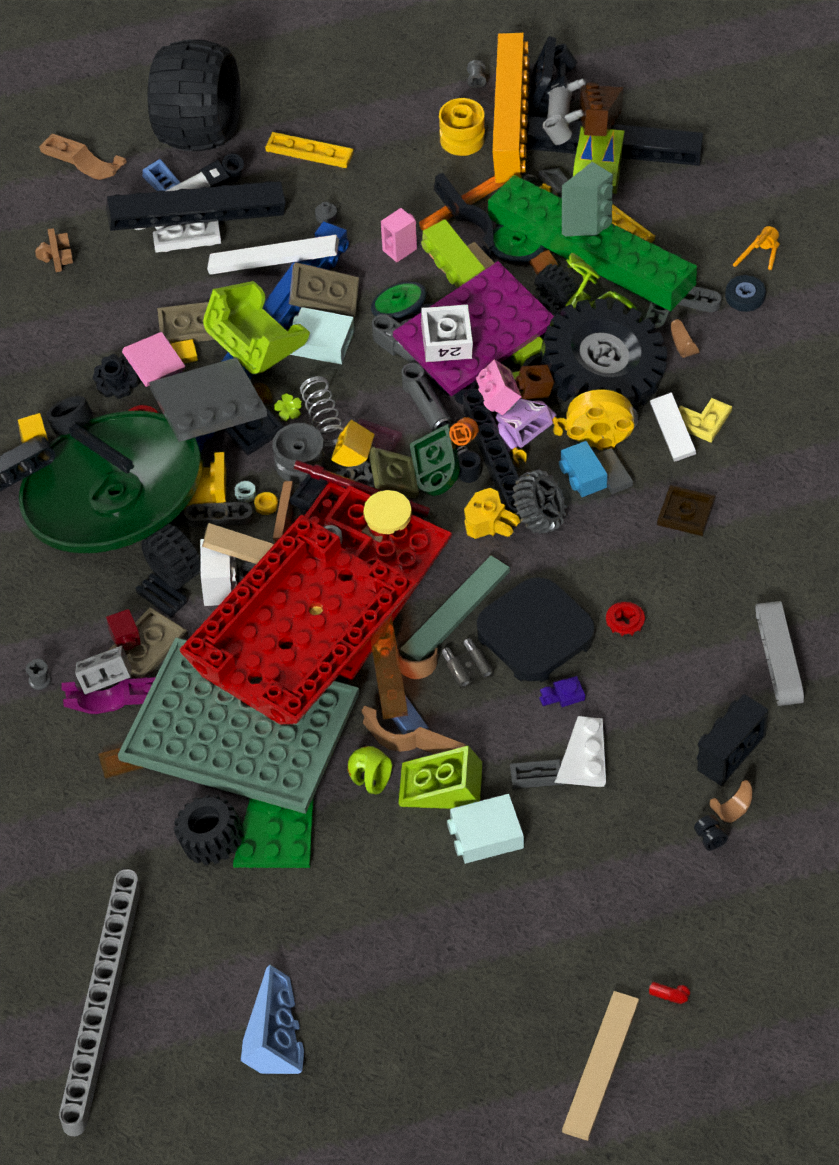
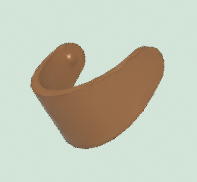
[671,319,700,358]
[396,648,438,679]
[710,780,752,823]

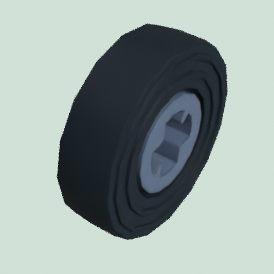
[725,275,766,312]

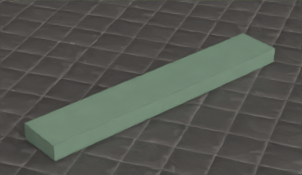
[400,556,510,662]

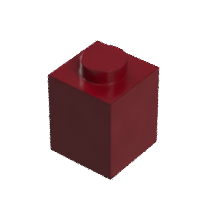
[106,609,141,650]

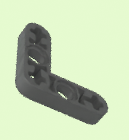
[645,286,721,333]

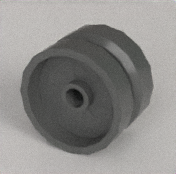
[272,423,325,483]

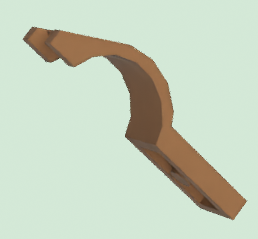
[39,134,127,180]
[362,706,466,754]

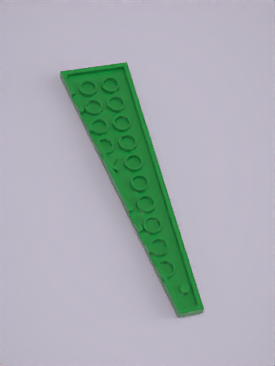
[233,797,314,868]

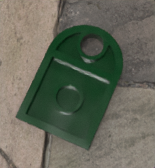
[410,424,460,496]

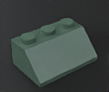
[562,162,613,236]

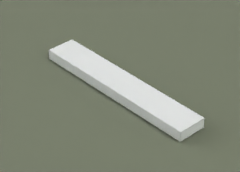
[207,235,339,274]

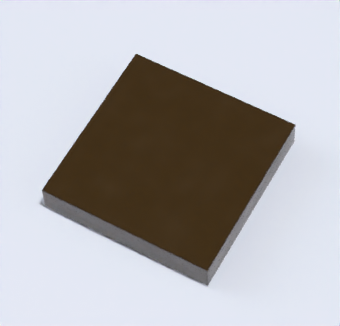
[657,485,716,536]

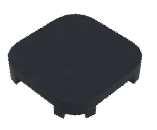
[476,577,594,683]

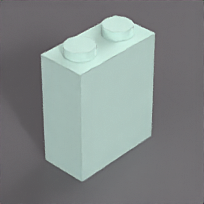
[290,307,354,365]
[447,794,524,864]

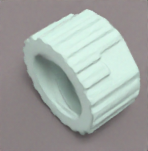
[234,481,256,503]

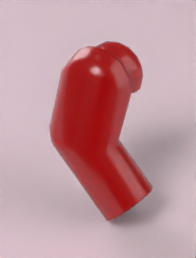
[649,982,690,1004]

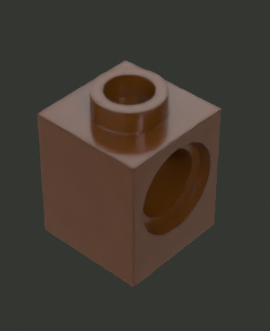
[515,365,554,399]

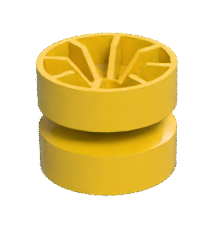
[439,98,485,156]

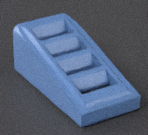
[142,159,180,191]

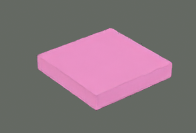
[122,332,186,387]

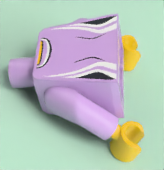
[496,398,567,467]

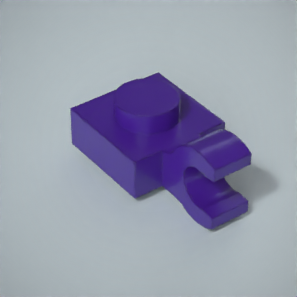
[539,676,585,707]

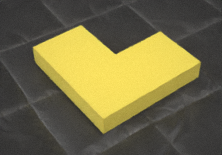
[678,398,732,443]

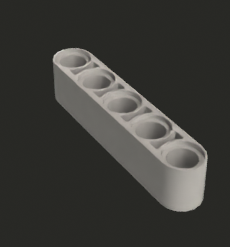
[756,601,804,706]

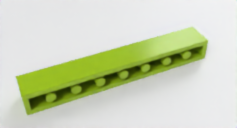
[421,219,543,367]

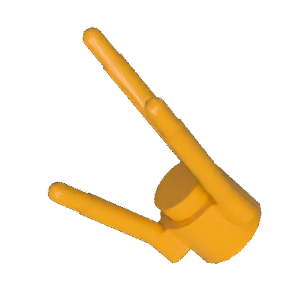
[733,226,780,270]

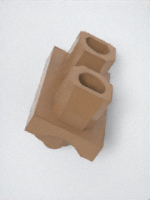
[35,228,73,272]

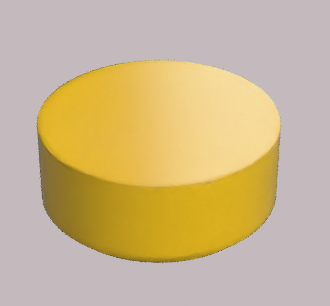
[254,492,278,515]

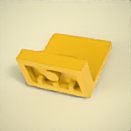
[184,452,226,509]

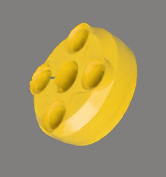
[566,390,634,450]

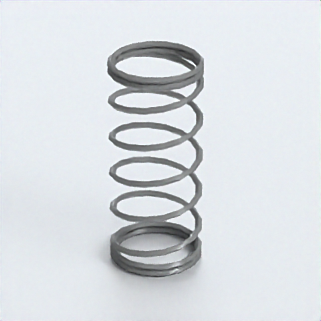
[300,376,344,446]

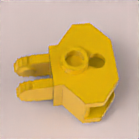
[464,488,521,539]

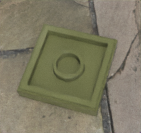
[369,447,419,498]

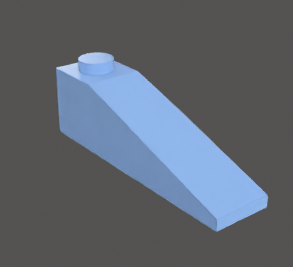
[241,965,304,1074]

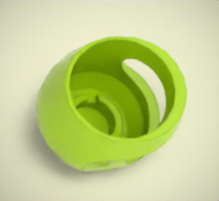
[347,746,392,794]

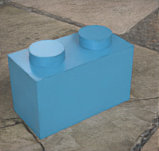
[559,441,607,497]

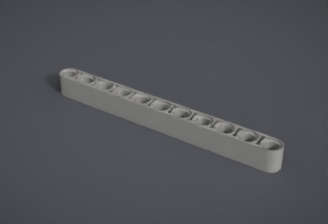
[59,869,140,1136]

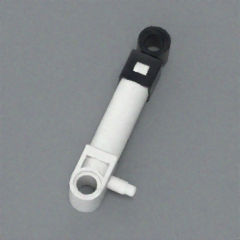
[135,153,244,230]

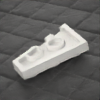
[153,221,221,252]
[555,716,606,787]

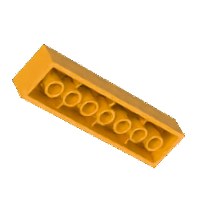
[493,33,530,183]

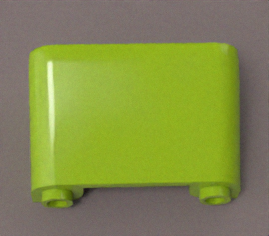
[203,281,310,374]

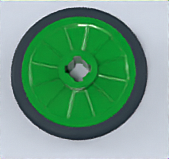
[491,225,545,262]
[371,282,427,319]

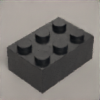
[697,694,769,786]

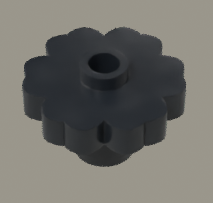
[93,354,140,399]

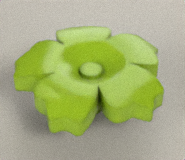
[274,393,302,421]

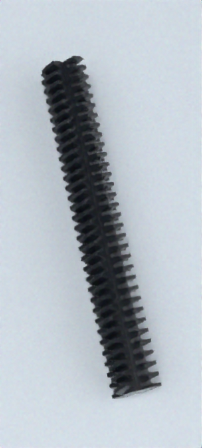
[69,423,135,474]

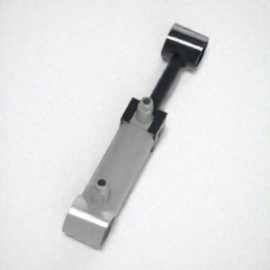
[543,44,586,145]

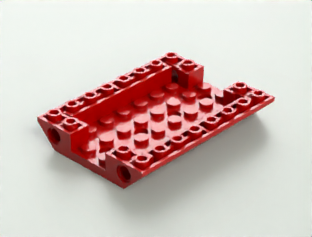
[179,515,417,725]

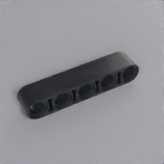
[0,436,56,491]

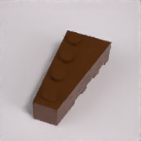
[579,83,624,136]

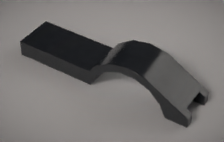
[434,173,494,258]

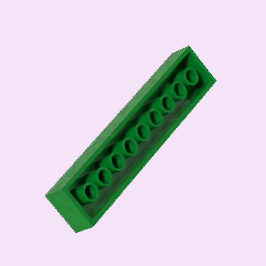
[488,175,697,312]

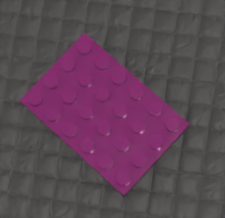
[393,261,554,396]

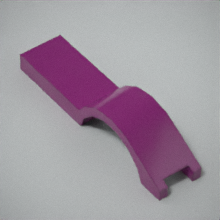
[61,677,156,714]

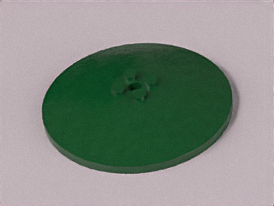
[19,411,203,553]

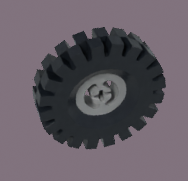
[539,299,667,410]

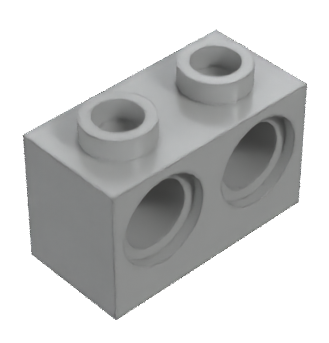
[75,645,131,694]

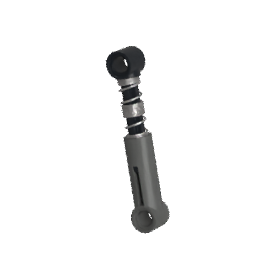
[401,363,481,483]

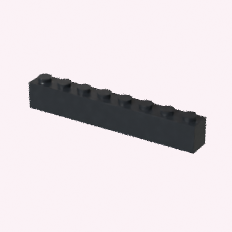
[528,116,703,166]
[106,181,285,231]

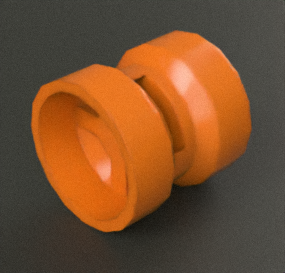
[449,417,479,445]

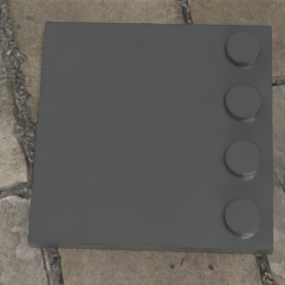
[149,357,267,442]

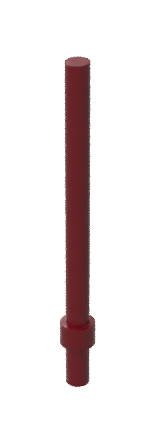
[293,460,430,517]

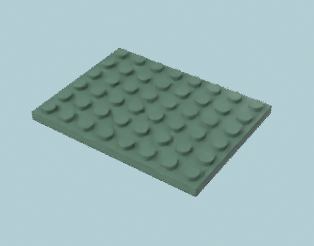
[118,637,359,814]

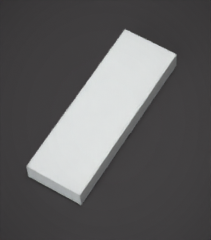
[650,393,696,462]

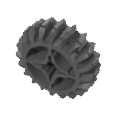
[512,469,567,534]

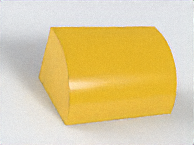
[331,420,374,467]

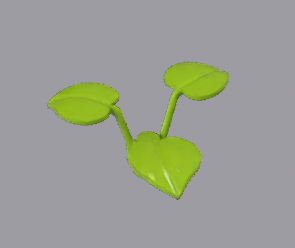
[565,253,642,323]

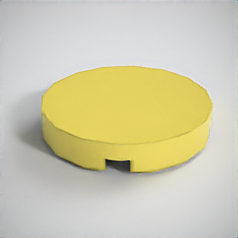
[364,490,412,534]

